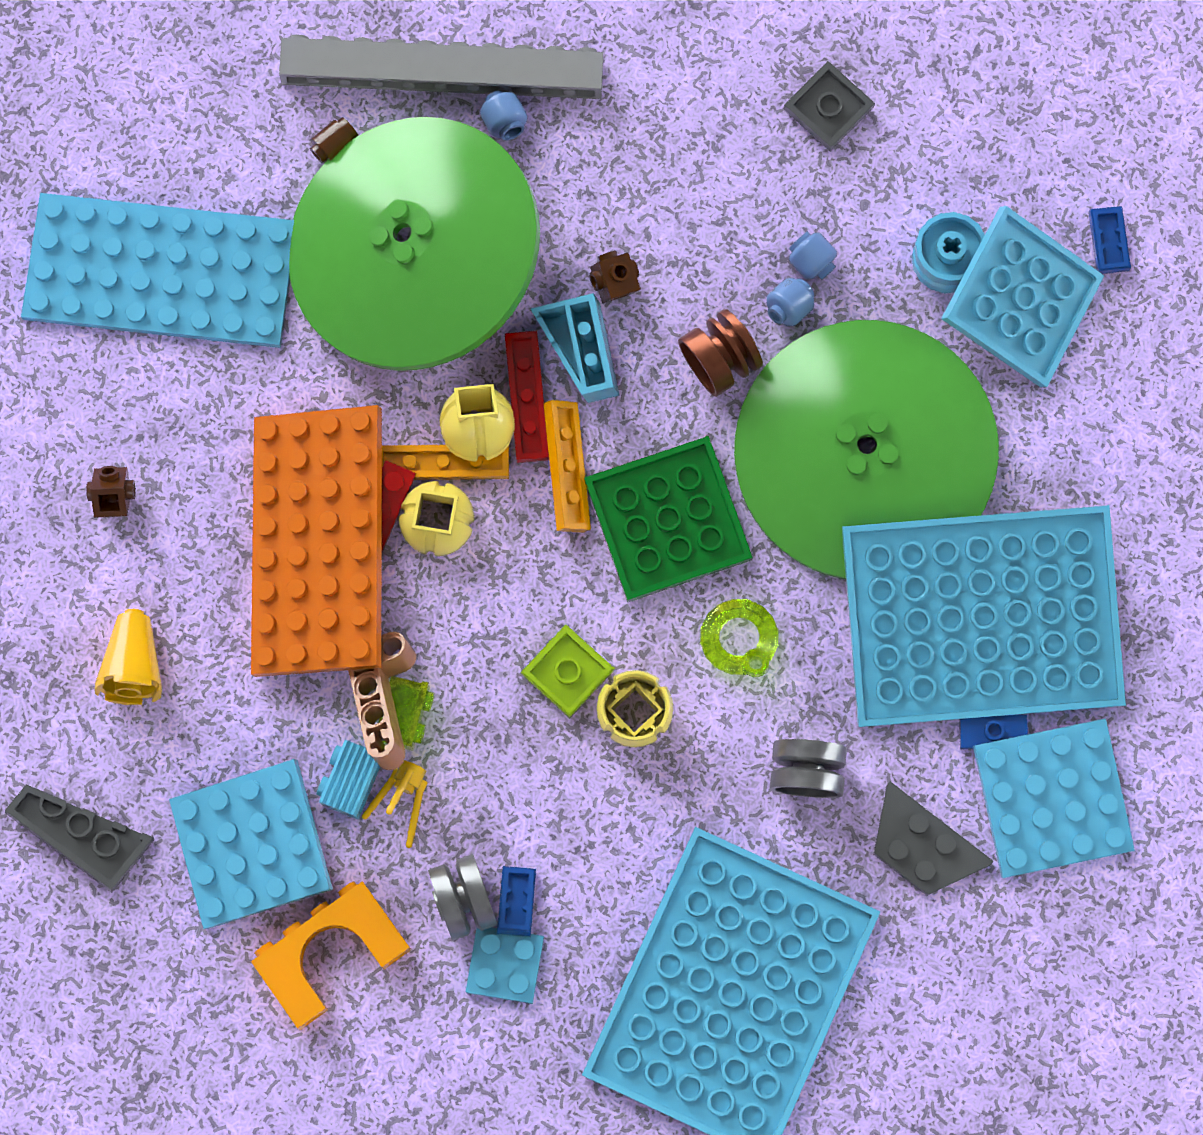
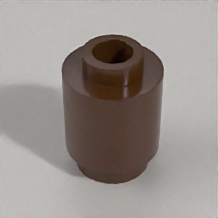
[310,117,358,163]

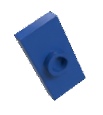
[1088,206,1131,274]
[959,715,1028,749]
[497,866,536,937]

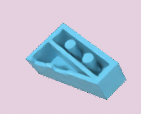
[531,293,620,403]

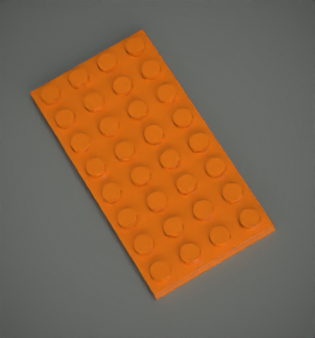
[251,405,382,677]

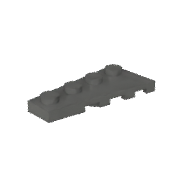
[5,784,154,893]

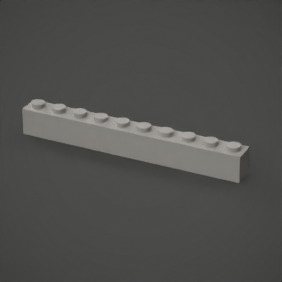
[279,34,603,99]

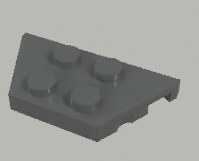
[873,781,993,896]

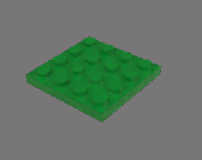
[584,436,753,603]

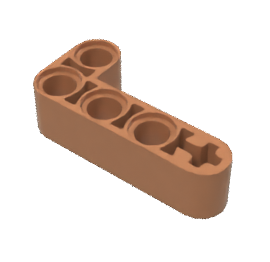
[348,631,416,771]

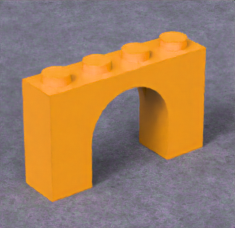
[251,881,411,1030]

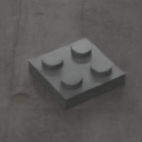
[783,61,875,151]

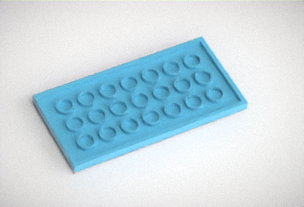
[21,193,294,348]

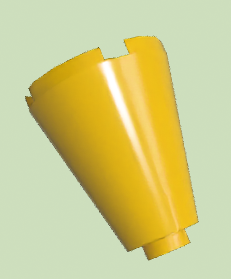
[94,609,162,705]

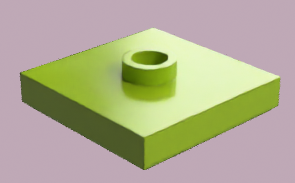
[520,624,615,719]

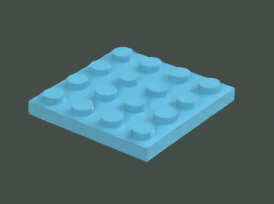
[941,206,1104,388]
[973,719,1135,878]
[169,759,333,929]

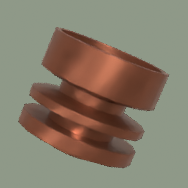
[678,309,763,397]

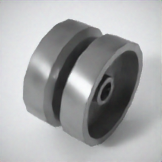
[770,739,847,798]
[428,854,498,941]

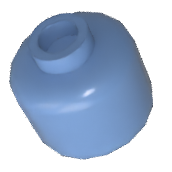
[480,91,527,140]
[789,231,837,280]
[766,278,815,326]

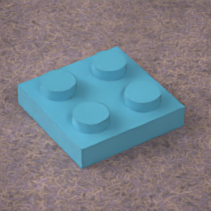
[466,927,544,1004]

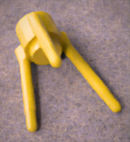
[362,760,428,848]

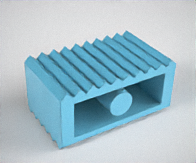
[316,740,380,820]

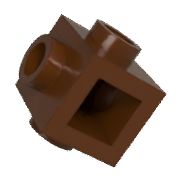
[589,250,641,304]
[86,466,136,518]

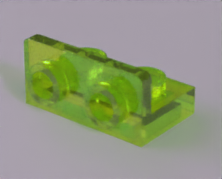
[378,676,435,751]

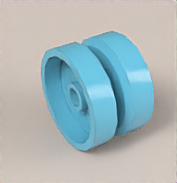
[912,212,985,294]

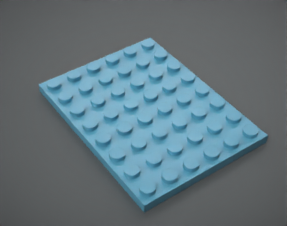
[842,505,1126,727]
[582,827,880,1135]

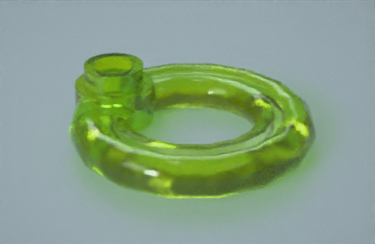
[700,599,779,677]

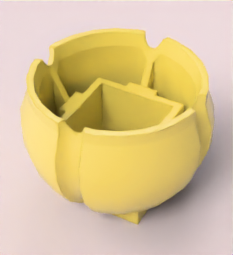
[439,384,515,461]
[399,481,474,557]
[597,670,673,747]

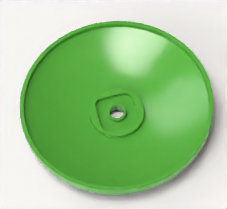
[289,117,540,371]
[734,320,999,580]

